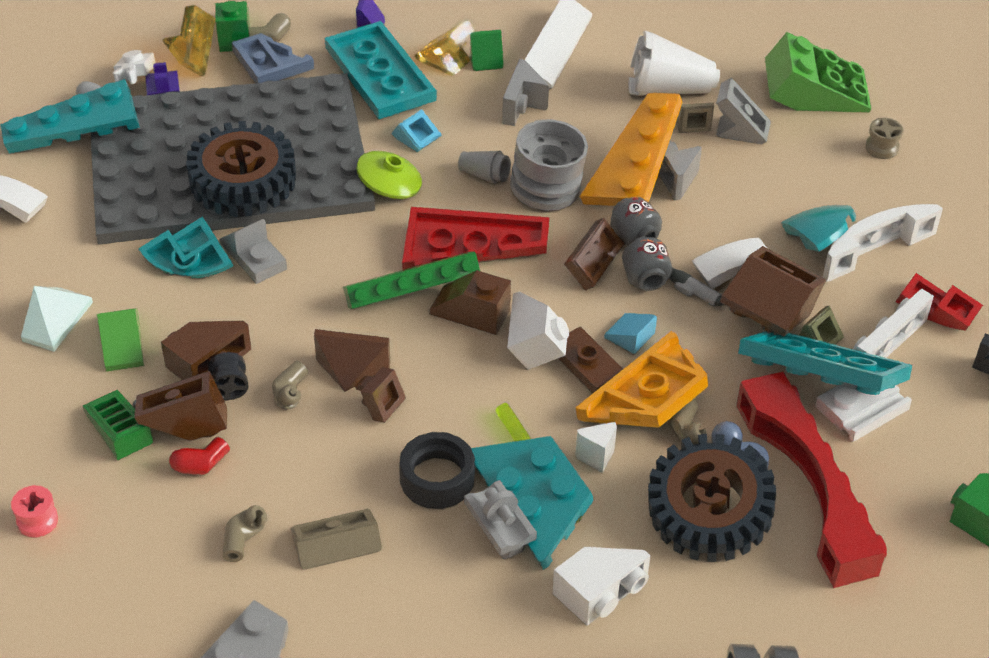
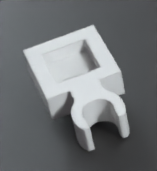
[113,50,156,84]

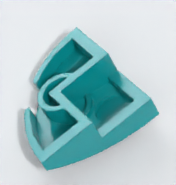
[781,205,856,252]
[138,216,234,278]

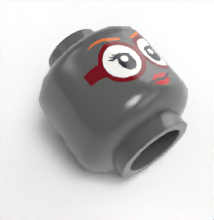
[610,197,662,246]
[622,237,672,291]

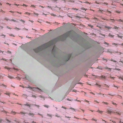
[502,59,549,126]
[716,77,771,144]
[658,141,702,201]
[220,219,287,284]

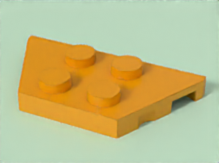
[575,331,708,428]

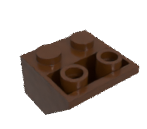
[720,246,826,337]

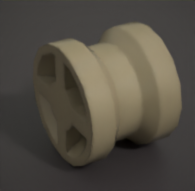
[866,118,903,159]

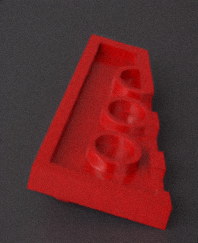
[402,207,550,270]

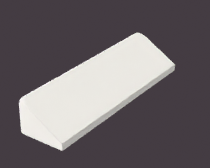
[525,0,592,89]

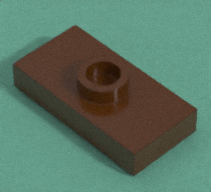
[564,218,624,290]
[558,326,623,394]

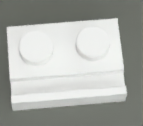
[815,382,912,442]

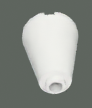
[628,31,720,96]

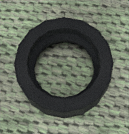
[399,432,475,509]

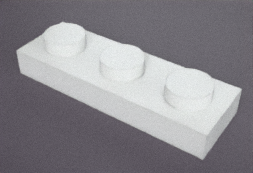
[853,289,934,358]

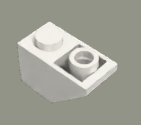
[552,547,650,626]

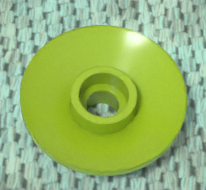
[356,151,422,199]

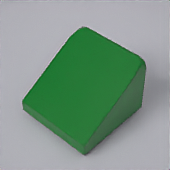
[470,29,504,71]

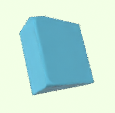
[391,109,442,152]
[604,313,657,355]

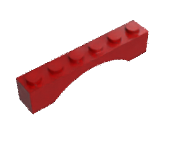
[736,371,887,588]

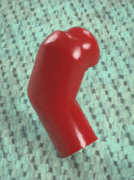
[169,437,230,475]

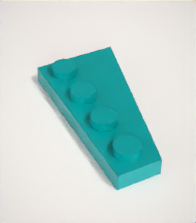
[0,79,140,154]

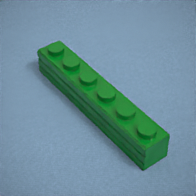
[343,251,480,309]

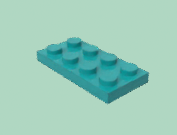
[324,21,437,119]
[738,331,912,395]

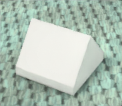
[575,422,617,473]

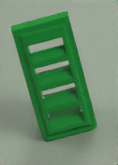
[83,390,153,460]

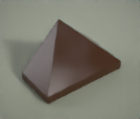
[314,329,391,392]

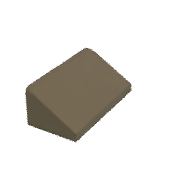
[291,508,382,569]

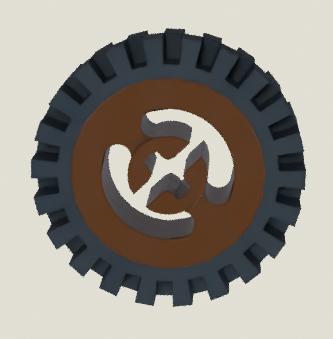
[186,121,296,217]
[648,434,776,562]

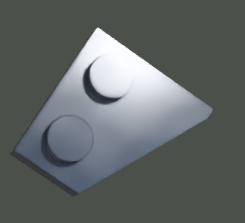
[232,33,314,83]

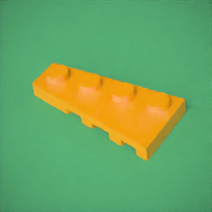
[580,93,683,206]

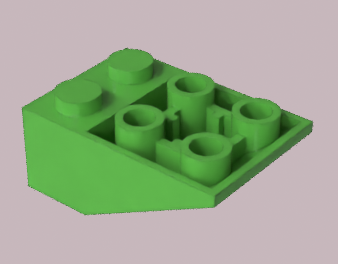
[765,32,872,112]

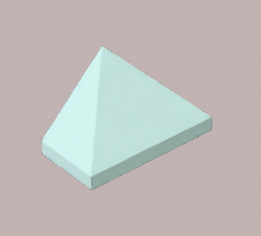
[21,286,93,352]

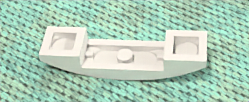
[823,204,943,282]

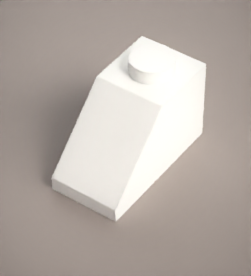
[507,291,569,370]

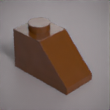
[429,270,511,335]
[161,321,252,380]
[135,371,227,441]

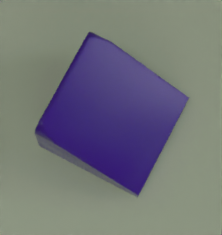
[356,0,385,28]

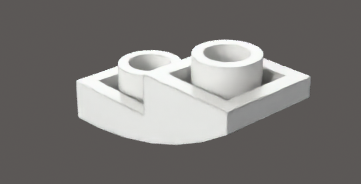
[0,175,48,223]
[692,238,767,289]

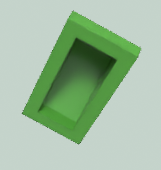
[97,308,144,372]

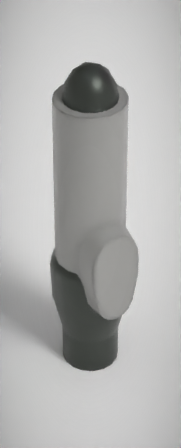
[669,267,724,306]

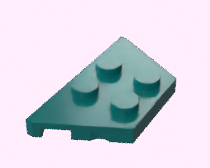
[471,436,594,570]

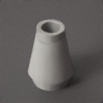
[458,151,511,184]

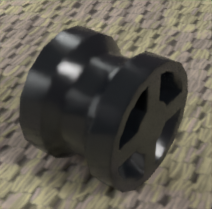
[208,352,249,400]

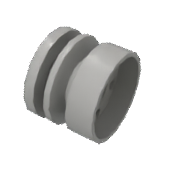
[510,119,588,211]

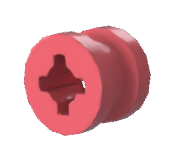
[11,485,58,538]

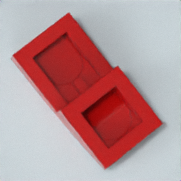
[895,273,983,331]

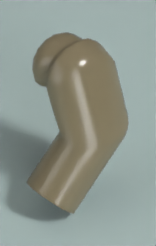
[249,13,291,42]
[223,505,267,562]

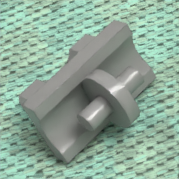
[464,480,537,559]

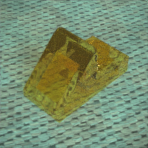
[162,5,215,76]
[414,19,475,76]

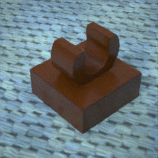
[355,367,406,423]

